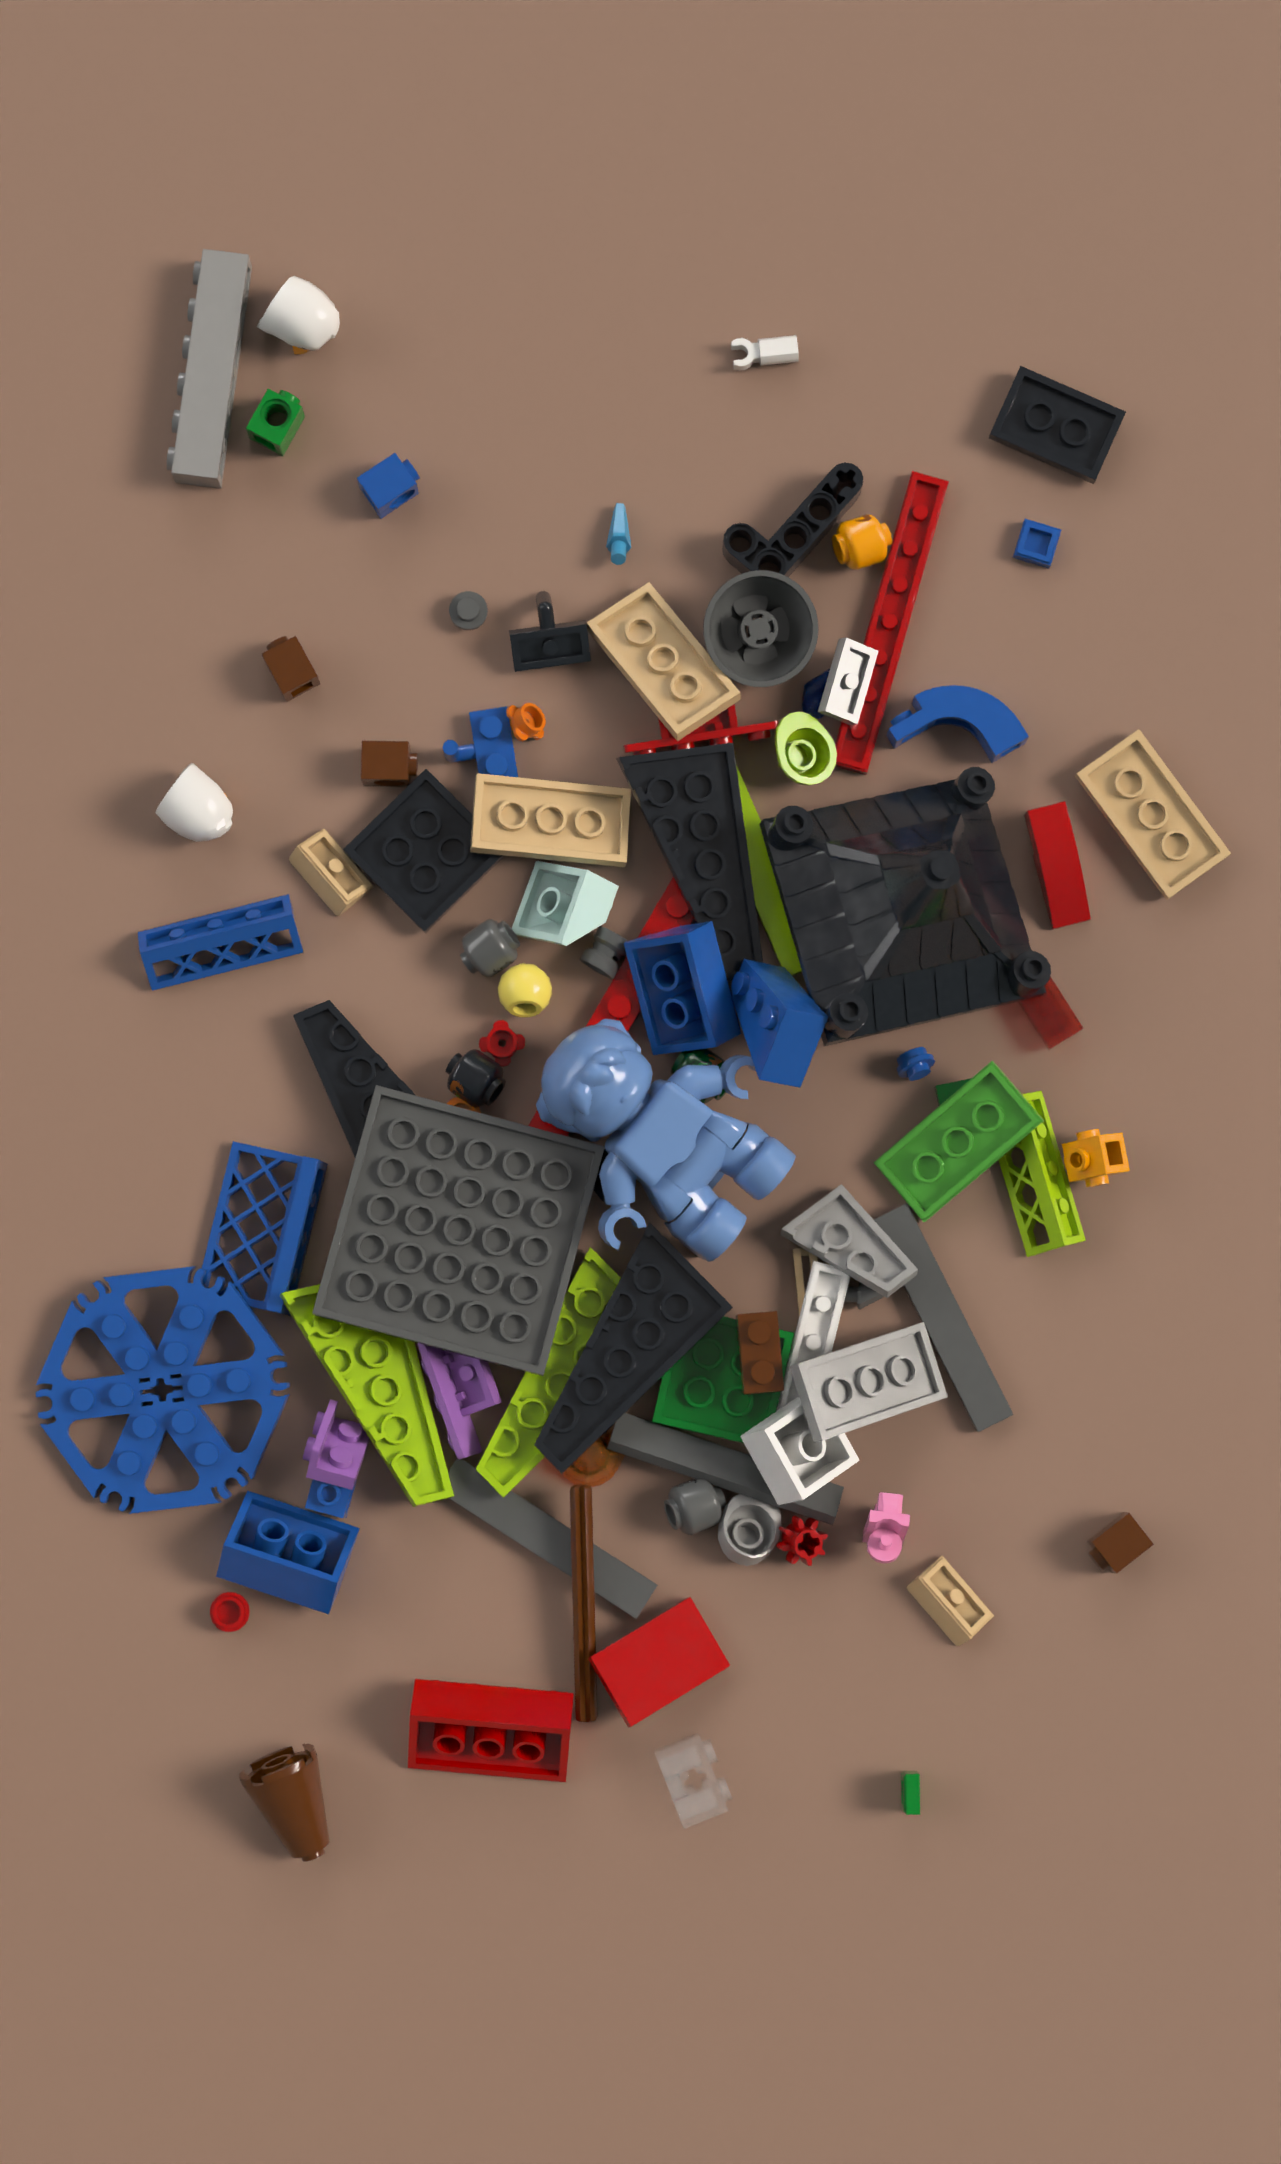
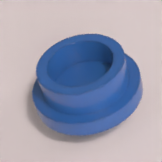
[897,1047,935,1081]

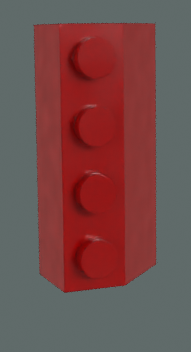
[408,1679,574,1782]

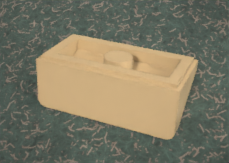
[289,829,374,916]
[907,1556,994,1646]

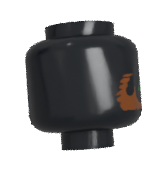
[445,1049,506,1108]

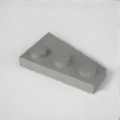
[780,1184,918,1298]

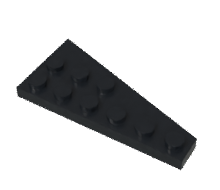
[616,743,763,980]
[293,1000,416,1158]
[534,1223,733,1474]

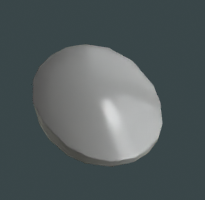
[718,1494,781,1566]

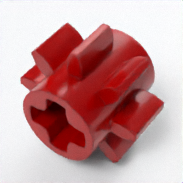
[776,1515,828,1566]

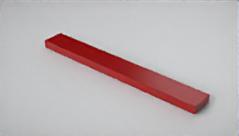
[835,471,949,775]

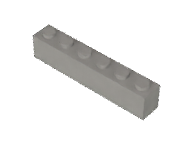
[167,249,252,489]

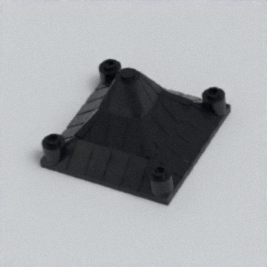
[759,767,1051,1046]

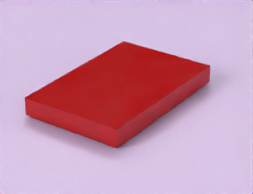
[588,1597,730,1728]

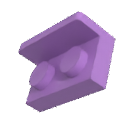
[303,1399,370,1490]

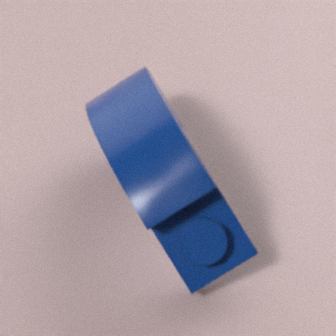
[886,685,1029,763]

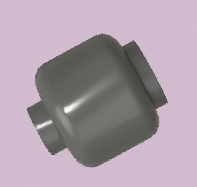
[460,919,520,977]
[664,1479,726,1535]

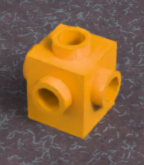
[1062,1129,1130,1187]

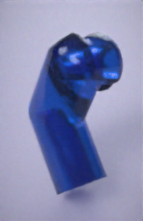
[801,668,830,719]

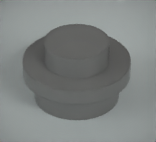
[449,591,488,630]

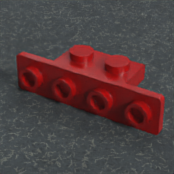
[623,704,778,755]

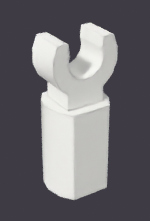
[731,335,799,371]

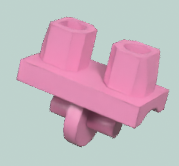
[862,1492,910,1564]

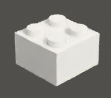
[740,1397,859,1505]

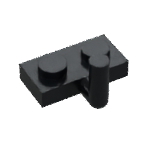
[509,591,591,672]

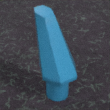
[606,503,631,565]

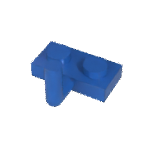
[443,706,518,777]

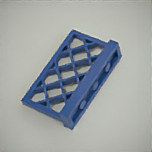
[202,1141,328,1316]

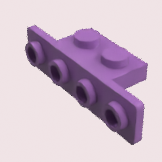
[417,1343,502,1460]

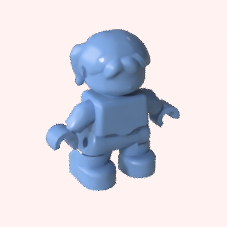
[536,1018,796,1262]

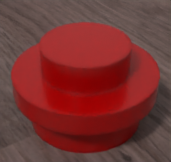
[210,1592,250,1632]

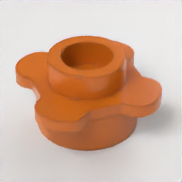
[506,703,546,742]

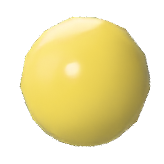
[498,963,552,1017]

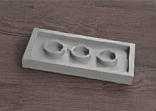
[790,1322,948,1443]

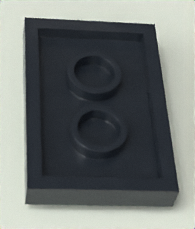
[989,366,1126,484]

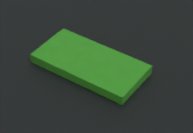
[873,1061,1044,1222]

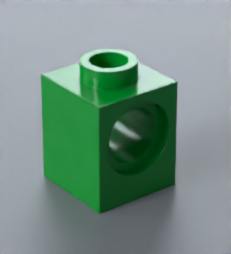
[246,389,305,456]

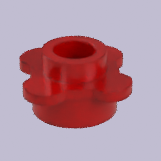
[479,1020,525,1067]

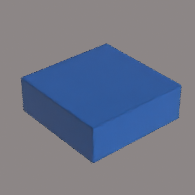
[1012,519,1062,569]

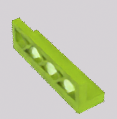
[999,1091,1086,1257]

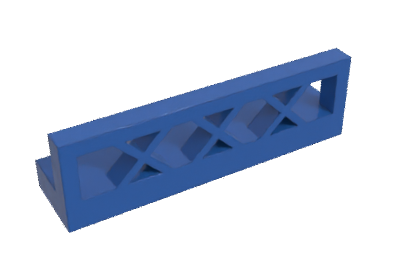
[138,894,303,991]

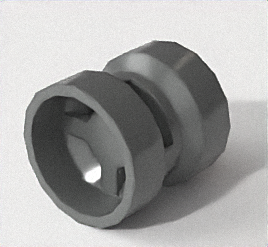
[580,926,627,979]

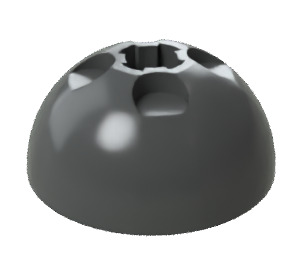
[703,570,819,687]

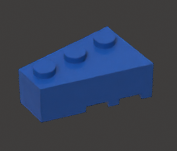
[731,959,828,1088]

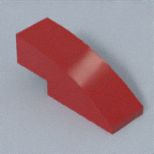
[1024,801,1091,930]

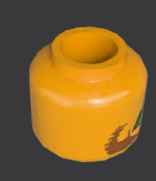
[832,514,892,570]

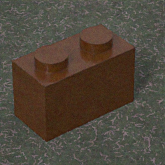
[736,1311,784,1395]

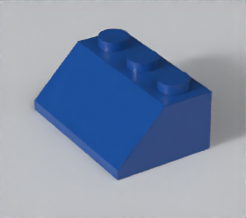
[624,921,741,1055]
[216,1491,360,1614]

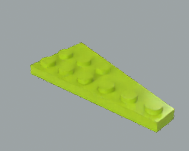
[476,1247,621,1498]
[280,1284,454,1507]

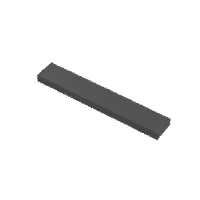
[874,1203,1014,1432]
[607,1413,844,1525]
[448,1458,658,1619]

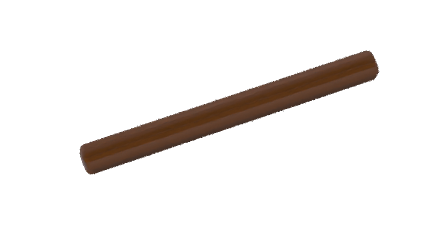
[570,1484,598,1722]

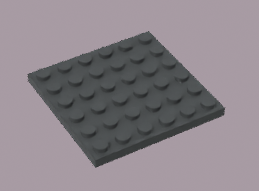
[312,1085,605,1376]

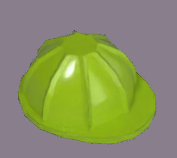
[775,712,837,786]

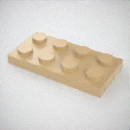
[586,582,741,741]
[1075,729,1231,901]
[470,773,631,867]

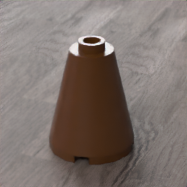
[239,1743,329,1862]

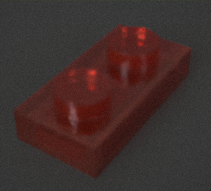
[1018,976,1083,1051]

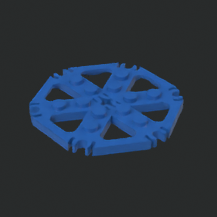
[35,1266,290,1514]

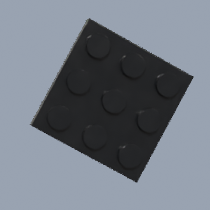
[343,769,505,934]

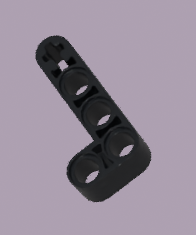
[722,462,863,577]

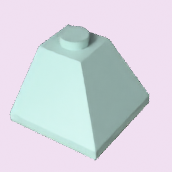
[512,861,619,946]

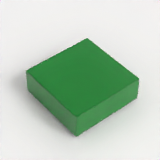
[901,1771,920,1815]

